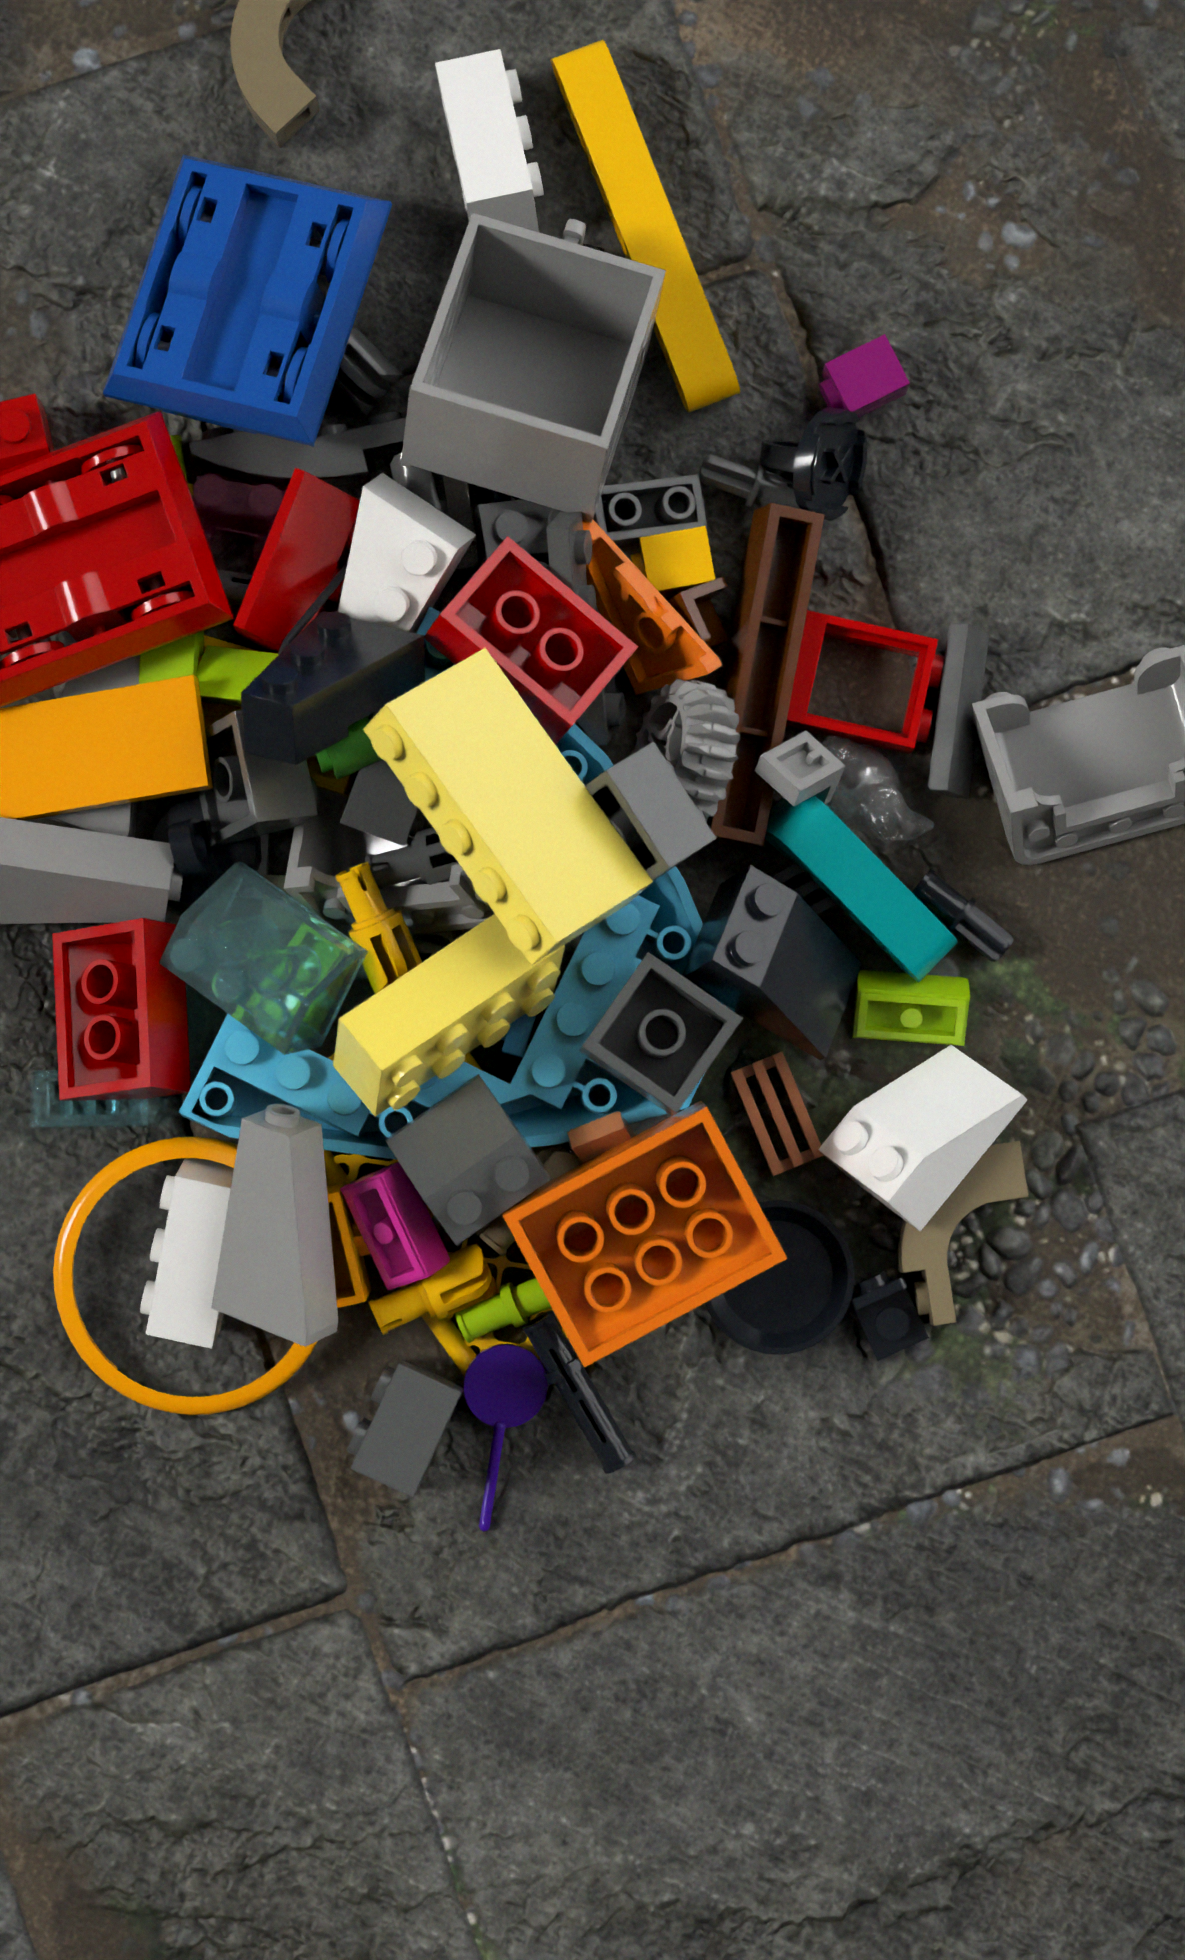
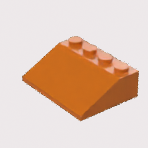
[502,1101,788,1368]

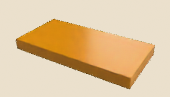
[0,675,213,821]

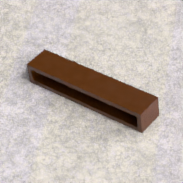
[707,503,825,849]

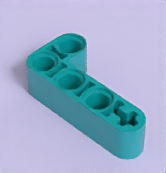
[765,795,958,982]

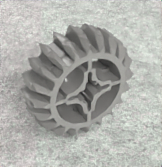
[631,679,740,822]

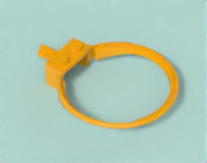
[53,1136,371,1415]

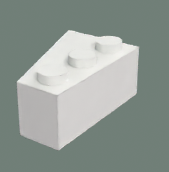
[435,49,544,232]
[338,473,476,633]
[140,1158,234,1349]

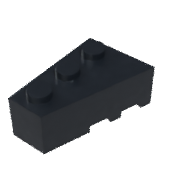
[241,611,425,765]

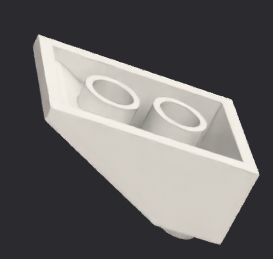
[818,1045,1027,1231]

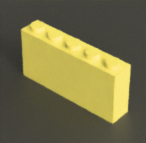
[363,648,653,965]

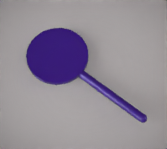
[463,1344,548,1532]

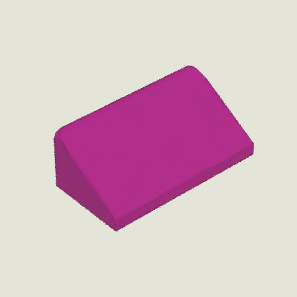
[340,1162,450,1290]

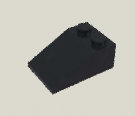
[682,865,862,1060]

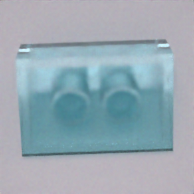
[159,862,368,1055]

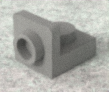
[755,731,845,806]

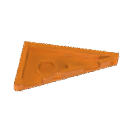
[582,517,722,695]

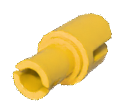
[335,862,422,994]
[368,1244,498,1335]

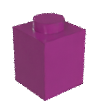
[818,334,910,417]

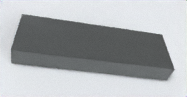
[928,623,989,799]

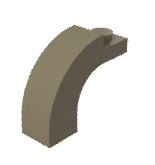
[230,0,320,148]
[897,1141,1029,1326]

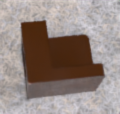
[668,577,728,650]

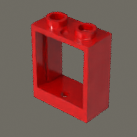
[786,610,945,754]

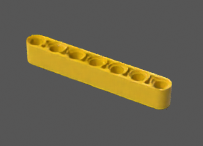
[551,39,741,413]

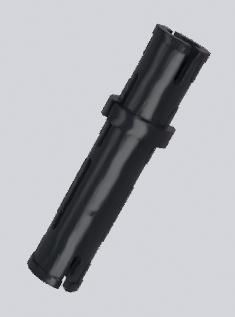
[522,1310,636,1474]

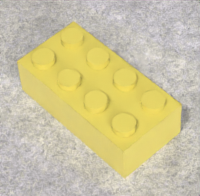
[333,914,565,1117]

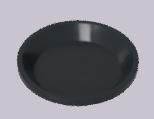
[705,1200,854,1355]

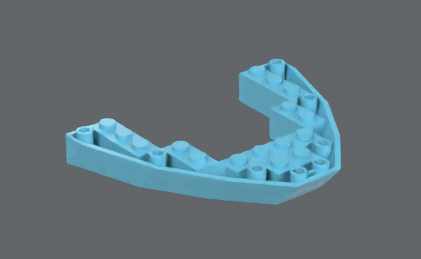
[178,607,735,1160]

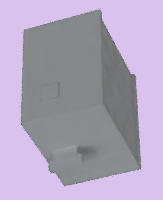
[401,212,666,523]

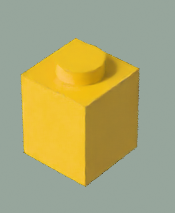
[630,526,715,598]

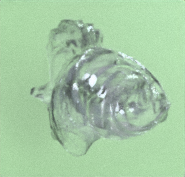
[822,735,935,842]

